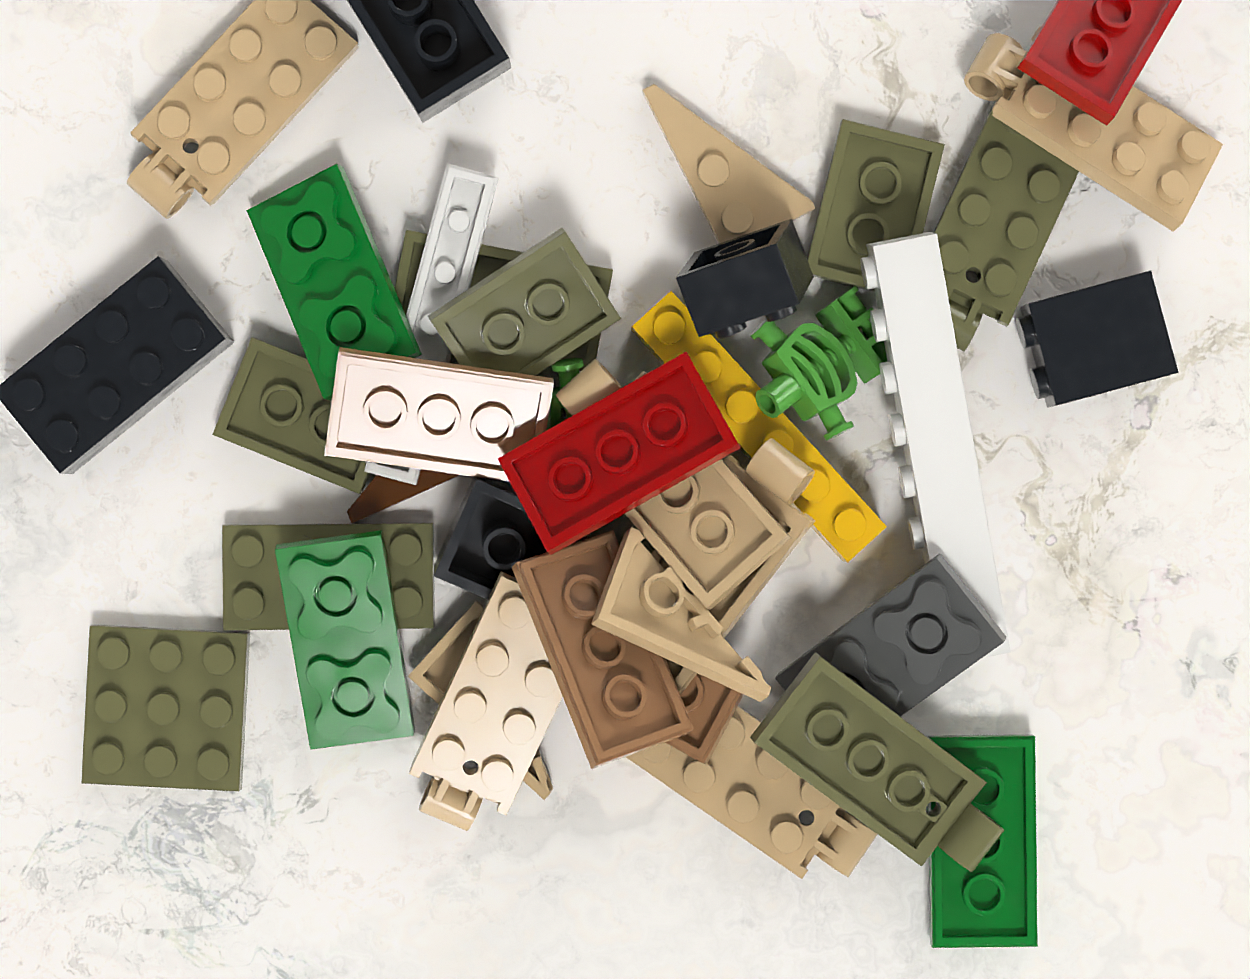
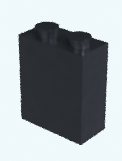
[1016,270,1179,408]

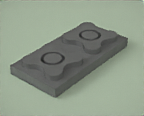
[775,553,1006,717]

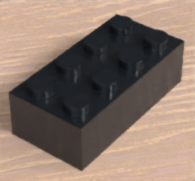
[347,0,512,123]
[0,256,234,474]

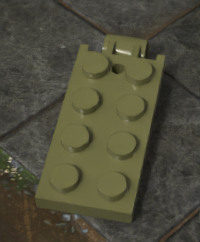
[933,100,1079,351]
[750,652,1005,872]

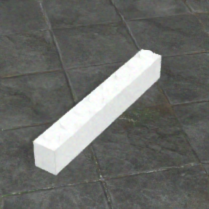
[860,232,1011,658]

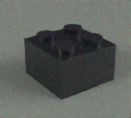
[676,219,814,338]
[434,477,547,599]

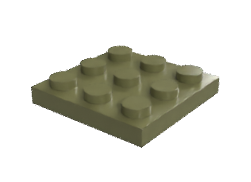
[81,625,250,792]

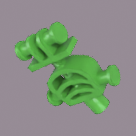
[750,286,887,441]

